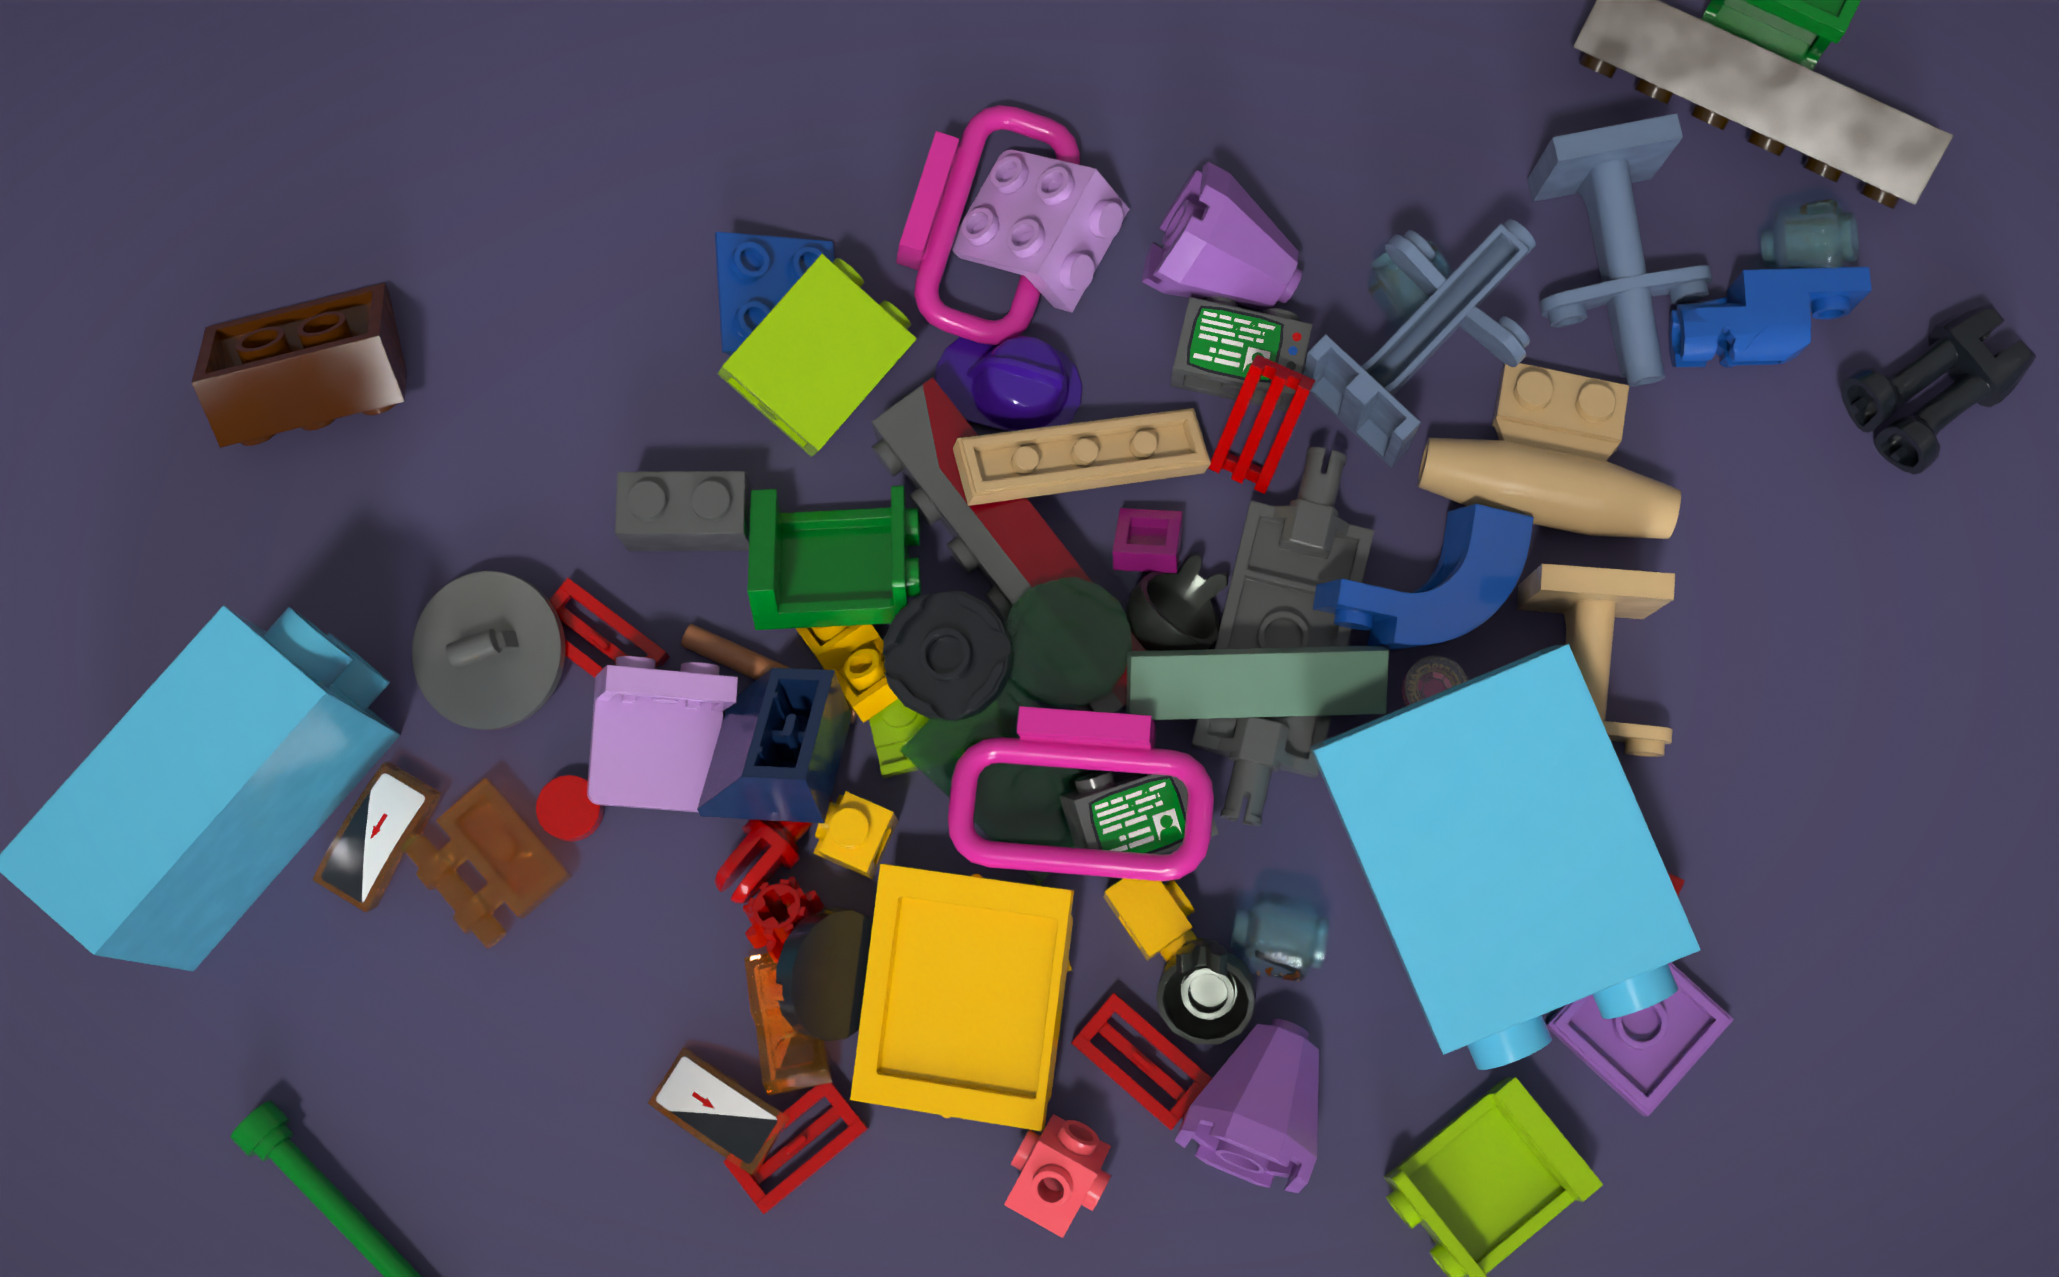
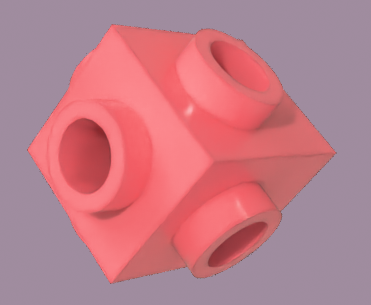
[1004,1114,1112,1238]

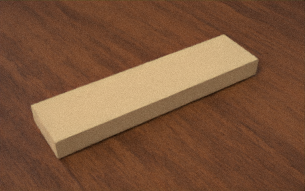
[953,408,1211,506]

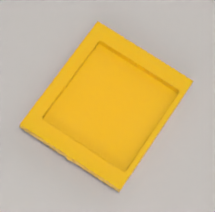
[850,864,1074,1132]

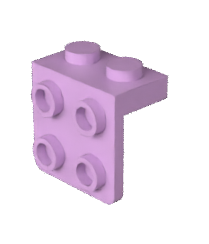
[951,149,1130,313]
[587,656,738,813]

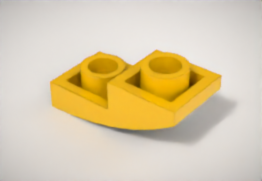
[795,624,898,723]

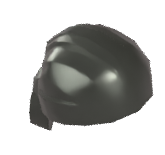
[1125,551,1228,651]
[1156,938,1256,1044]

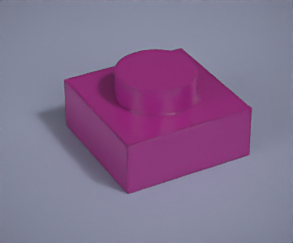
[1112,508,1183,573]

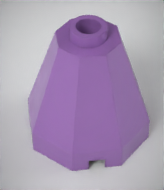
[1142,162,1302,310]
[1174,1019,1319,1193]

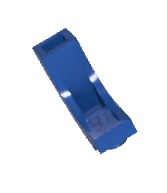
[1313,504,1534,649]

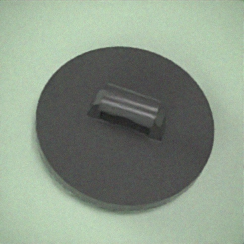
[412,571,566,730]

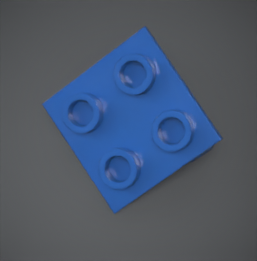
[715,232,835,355]

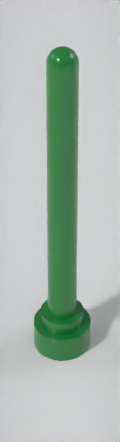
[230,1100,423,1277]

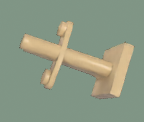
[1517,564,1675,757]

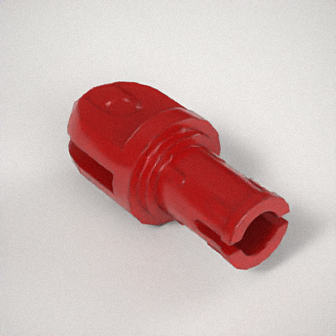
[714,800,832,904]

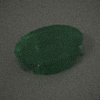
[1006,577,1132,708]

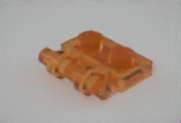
[405,778,572,949]

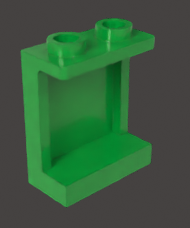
[1701,0,1861,71]
[747,485,921,630]

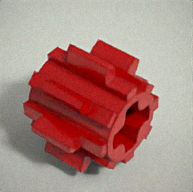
[743,876,824,963]

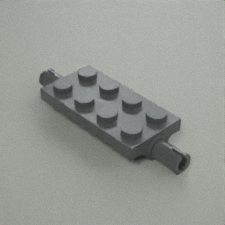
[1191,447,1374,827]

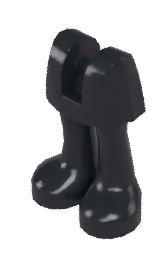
[1841,304,2036,475]

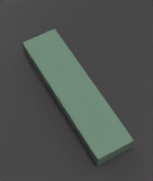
[1126,645,1389,720]

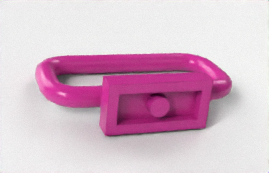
[896,105,1081,345]
[948,706,1214,881]

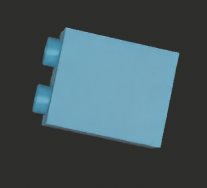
[0,605,400,971]
[1310,644,1701,1070]

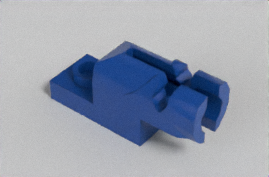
[1669,267,1872,368]

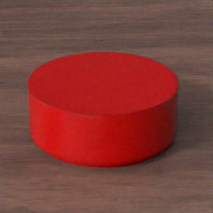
[536,775,604,842]

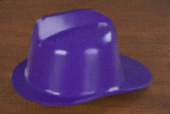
[935,336,1082,432]

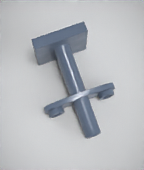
[1527,113,1713,387]
[1303,219,1536,468]

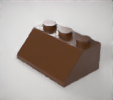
[191,283,407,448]

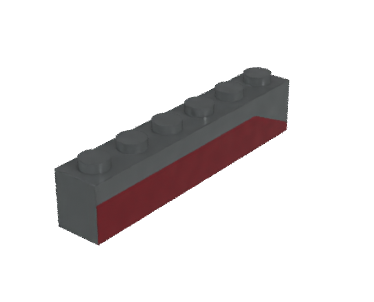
[871,377,1146,714]

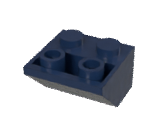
[697,668,852,823]

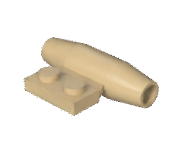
[1417,363,1681,539]

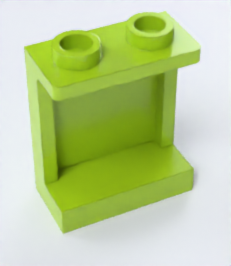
[717,254,917,457]
[1384,1077,1603,1277]

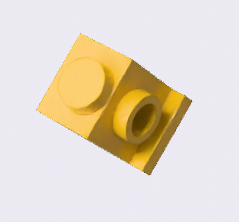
[813,791,899,880]
[1103,878,1197,963]

